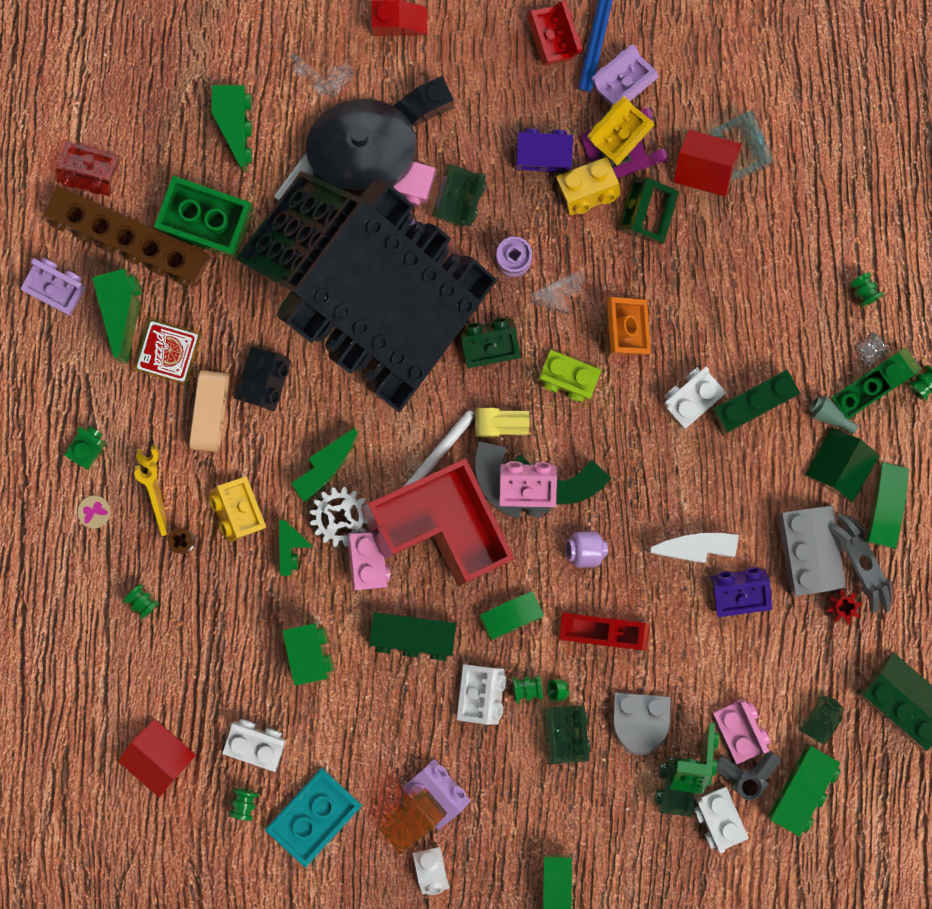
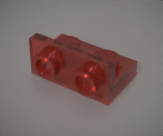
[56,141,120,196]

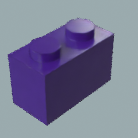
[516,129,573,173]

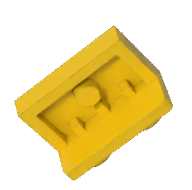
[587,96,655,166]
[556,157,620,215]

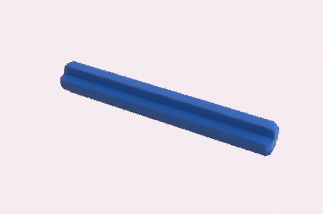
[578,0,613,92]

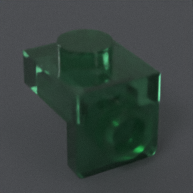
[800,694,844,745]

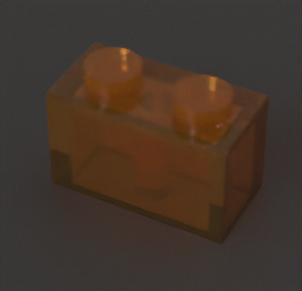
[379,787,447,854]

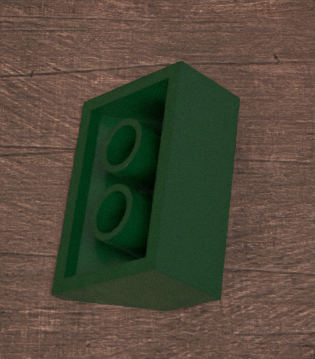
[856,652,932,751]

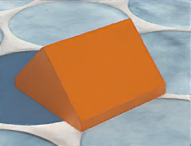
[604,297,651,358]

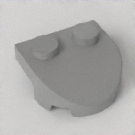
[612,693,671,755]

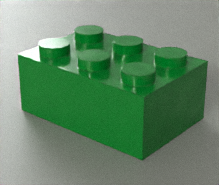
[154,176,254,260]

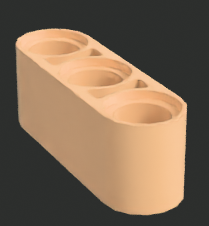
[190,370,229,453]

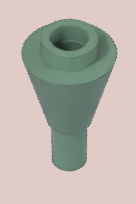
[809,395,858,435]

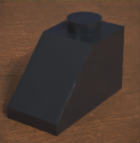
[393,76,454,127]

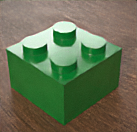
[282,622,335,686]

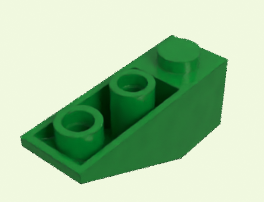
[212,85,252,172]
[831,347,921,419]

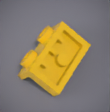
[209,476,267,543]

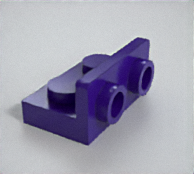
[710,567,772,618]

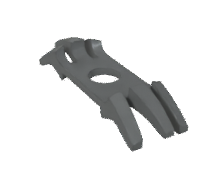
[828,514,893,614]

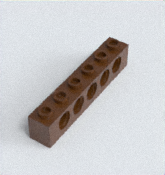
[43,186,211,288]

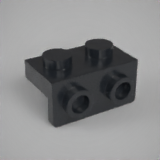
[234,347,291,412]

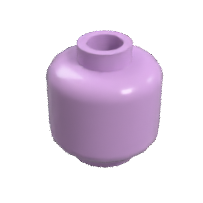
[565,531,608,568]

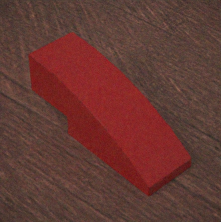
[559,612,651,651]

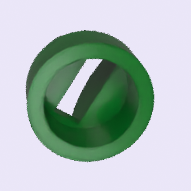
[547,679,570,702]

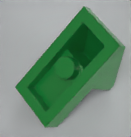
[279,520,315,576]

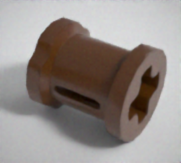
[167,529,196,554]

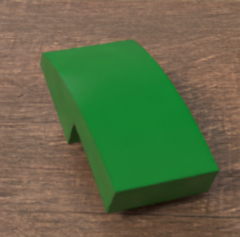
[479,591,544,641]

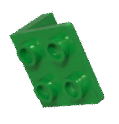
[669,722,719,794]

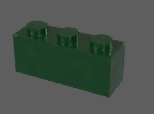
[710,369,801,435]
[369,612,457,661]

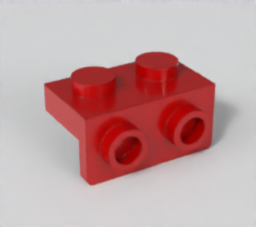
[526,0,582,66]

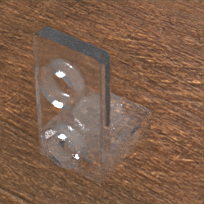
[290,53,354,99]

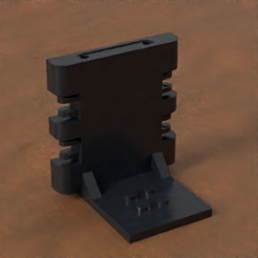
[235,171,498,413]

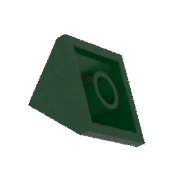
[804,428,880,503]

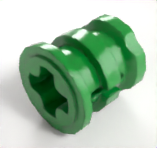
[848,272,885,308]
[908,365,932,402]
[122,583,159,621]
[512,675,543,704]
[228,788,260,821]

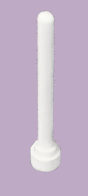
[403,410,475,487]

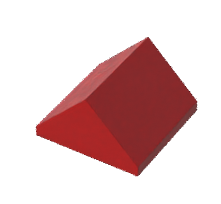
[673,130,742,197]
[117,719,196,798]

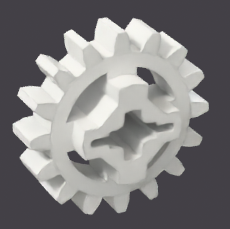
[310,487,368,547]

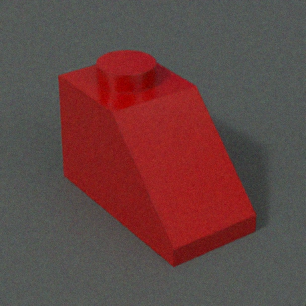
[371,0,427,36]

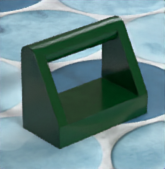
[617,177,679,244]

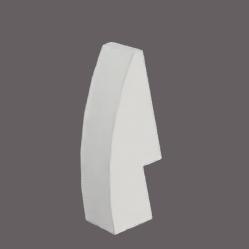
[648,533,739,563]

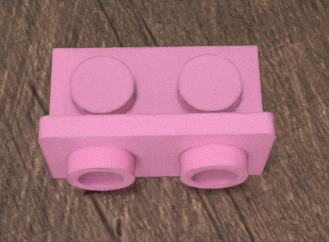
[500,461,557,507]
[712,699,770,764]

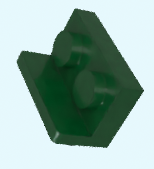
[460,317,521,369]

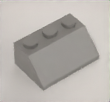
[778,506,846,596]

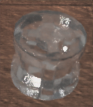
[854,332,889,367]

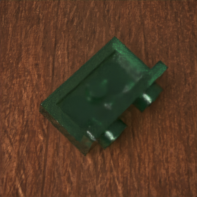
[431,164,486,227]
[542,705,591,765]
[654,755,700,817]

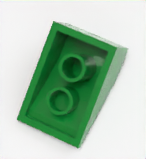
[92,268,143,364]

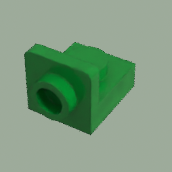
[64,426,107,471]

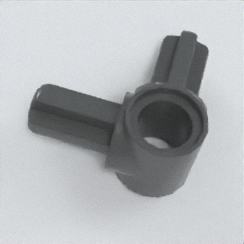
[717,751,781,801]

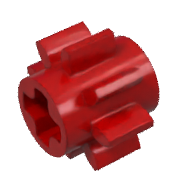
[826,590,862,625]

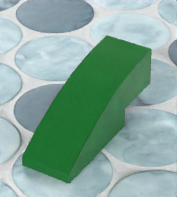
[291,428,359,503]
[865,462,909,549]
[542,855,572,909]

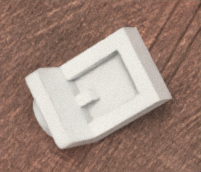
[413,847,449,895]

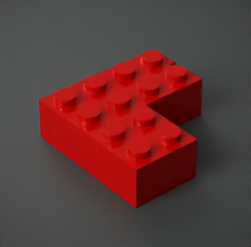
[361,458,515,586]

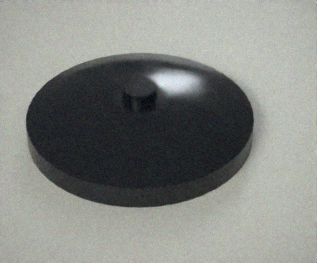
[306,99,417,196]

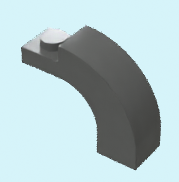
[475,442,550,519]

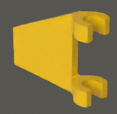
[134,445,168,536]

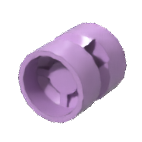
[496,237,532,278]

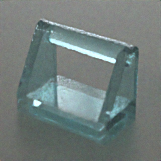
[709,110,774,182]

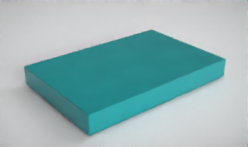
[265,767,363,868]

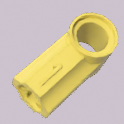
[475,408,529,437]

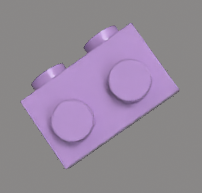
[592,44,659,106]
[20,258,86,316]
[402,760,470,830]

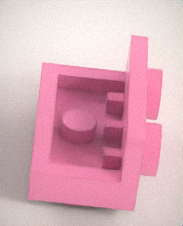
[347,532,390,590]

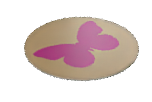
[77,496,111,529]

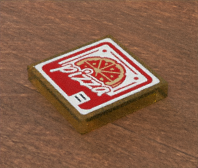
[133,318,203,386]

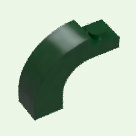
[514,454,612,505]

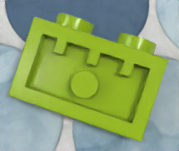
[538,350,602,403]

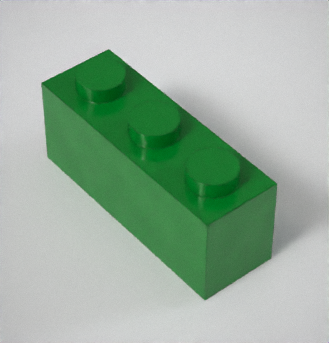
[767,744,841,837]

